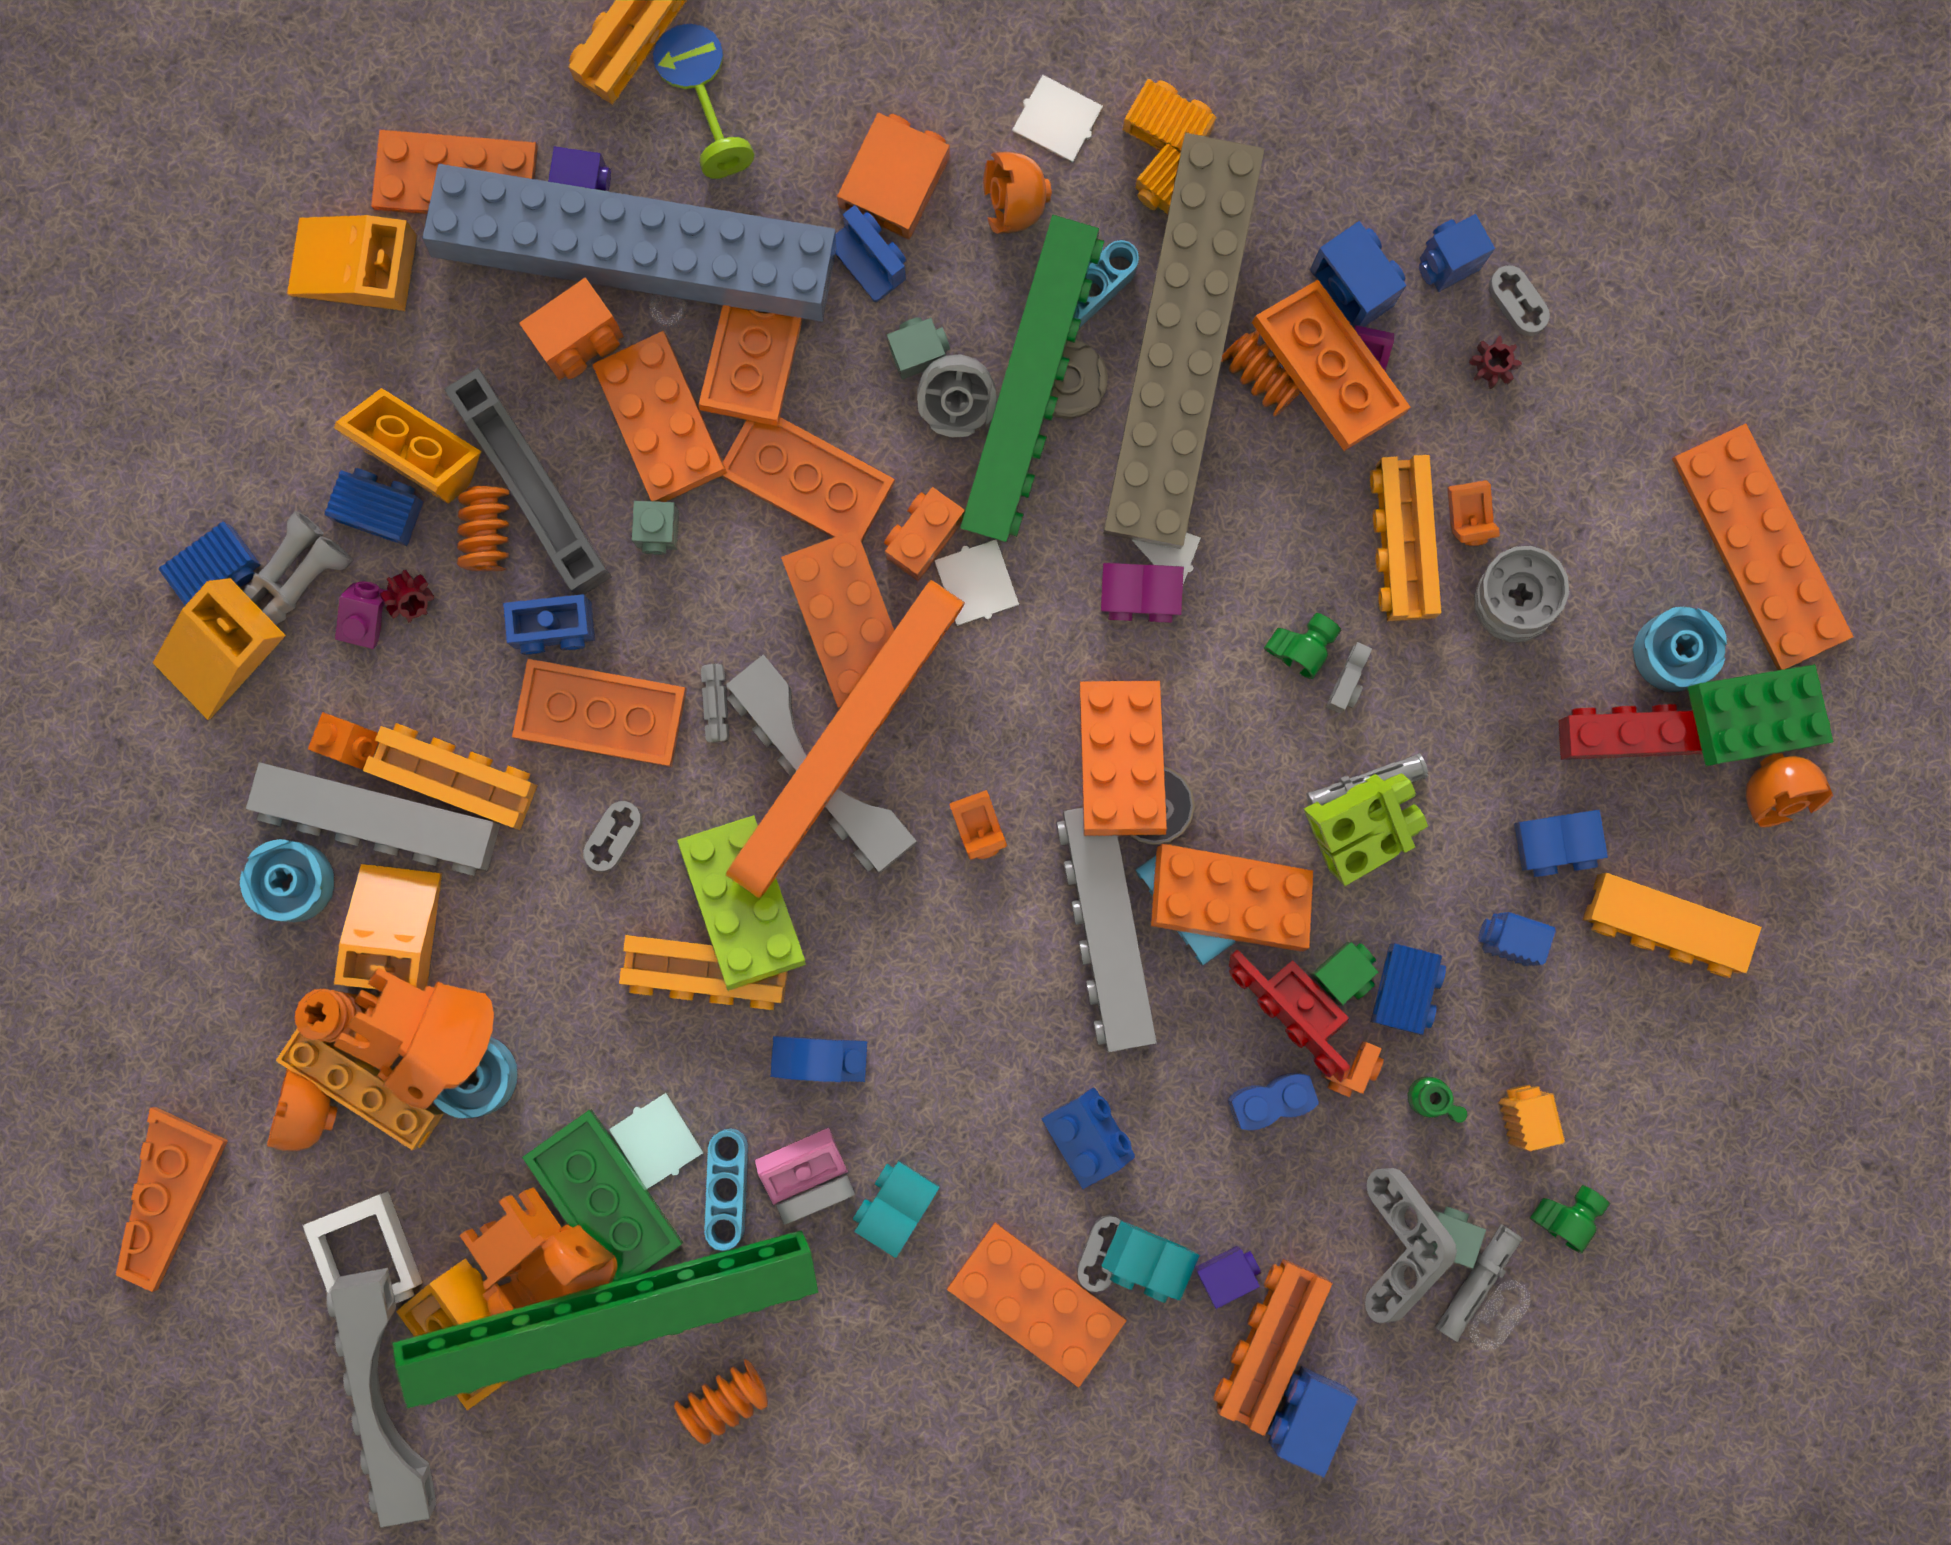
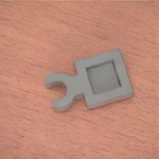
[1326,642,1372,713]

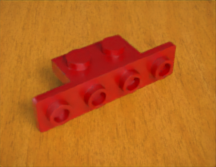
[1229,950,1351,1083]

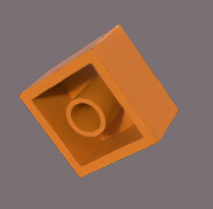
[519,277,624,381]

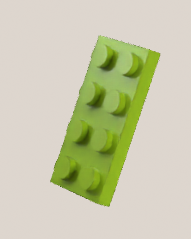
[677,815,806,991]

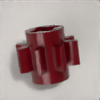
[1469,336,1522,389]
[380,570,434,623]

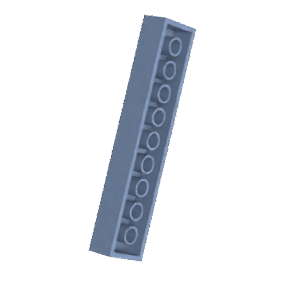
[422,164,836,322]

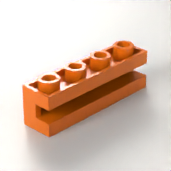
[1213,1259,1333,1436]

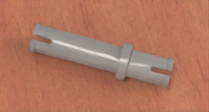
[1306,753,1428,806]
[1435,1224,1524,1342]

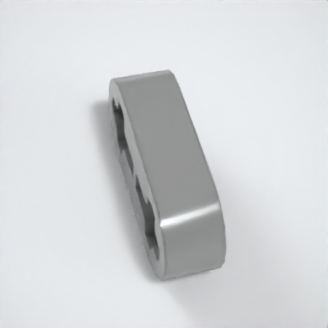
[1489,265,1550,336]
[583,801,642,872]
[776,1175,855,1225]
[1077,1215,1122,1292]

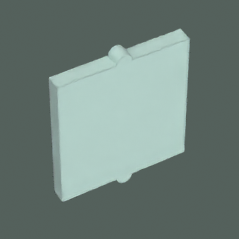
[609,1093,703,1189]

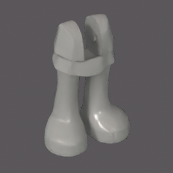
[243,511,353,625]

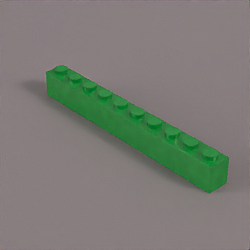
[392,1230,818,1409]

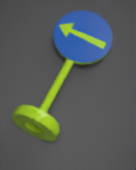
[653,24,755,179]

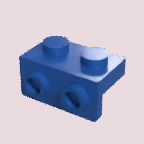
[835,205,907,302]
[1041,1087,1135,1189]

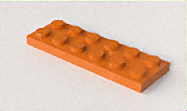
[1672,423,1854,670]

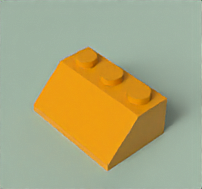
[334,388,481,504]
[396,1258,507,1411]

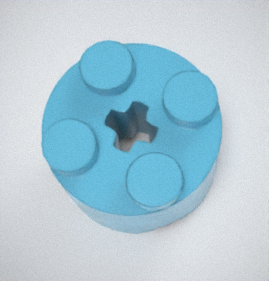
[1633,607,1727,692]
[240,839,334,922]
[433,1037,517,1118]

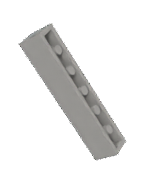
[246,762,500,876]
[1056,808,1157,1052]

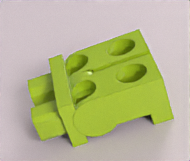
[1304,773,1428,886]

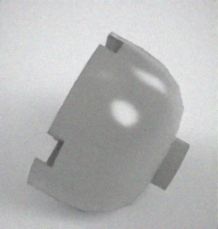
[917,354,997,437]

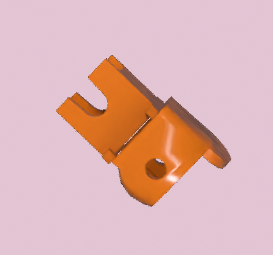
[334,968,494,1109]
[460,1187,618,1316]

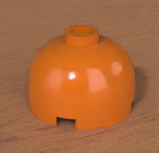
[983,152,1052,234]
[1745,753,1833,828]
[267,1069,338,1152]

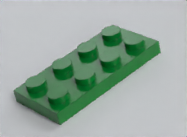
[1688,664,1833,767]
[522,1109,683,1283]

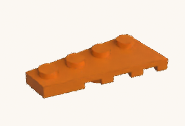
[116,1107,228,1292]

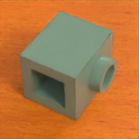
[887,317,950,380]
[632,501,679,555]
[1419,1206,1486,1269]

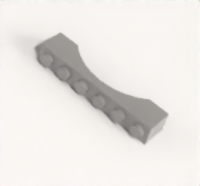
[726,654,917,874]
[326,1268,436,1528]

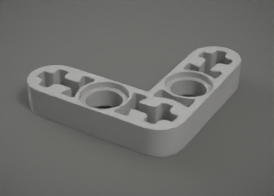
[1365,1168,1457,1323]

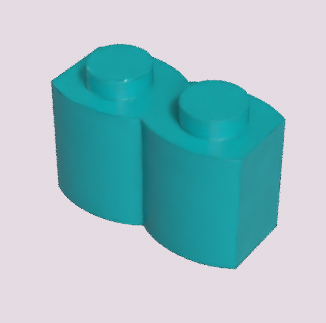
[852,1160,940,1258]
[1102,1221,1200,1303]

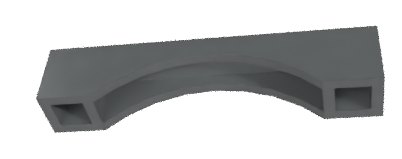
[444,368,612,595]

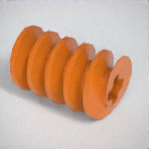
[1221,330,1301,417]
[457,486,510,571]
[295,988,366,1043]
[674,1359,768,1445]

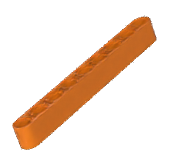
[726,580,965,899]

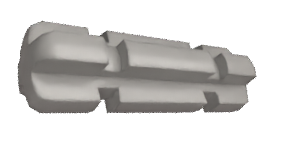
[701,664,729,743]

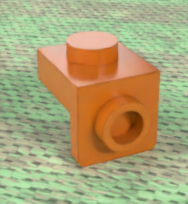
[1447,480,1500,546]
[308,712,379,770]
[949,790,1007,860]
[1321,1042,1384,1098]

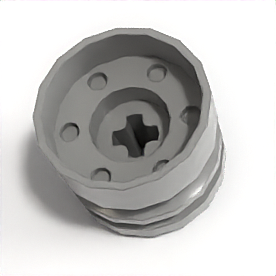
[1474,546,1569,642]

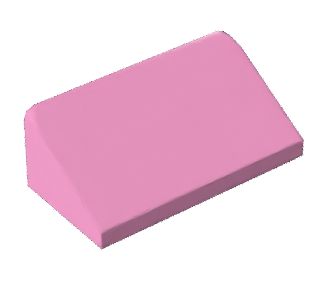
[755,1128,848,1205]

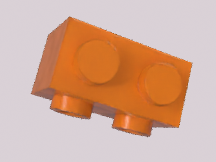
[884,487,965,582]

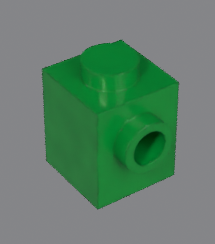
[1310,942,1379,1005]

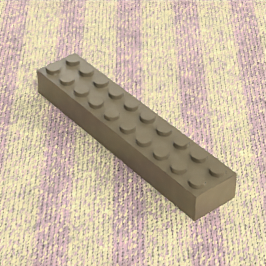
[1103,133,1265,549]

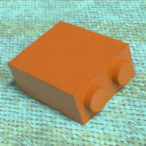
[837,112,950,240]

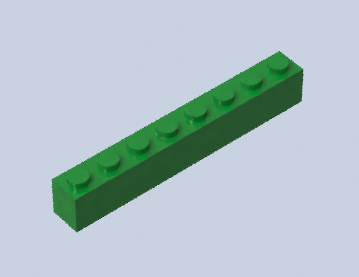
[960,214,1105,542]

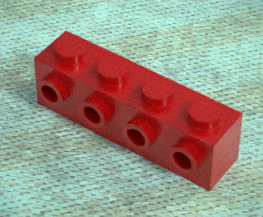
[1558,704,1703,760]

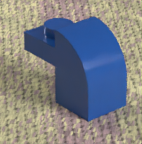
[770,1036,867,1082]

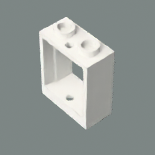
[302,1192,423,1304]

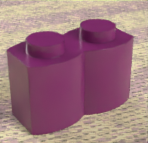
[1101,563,1184,623]

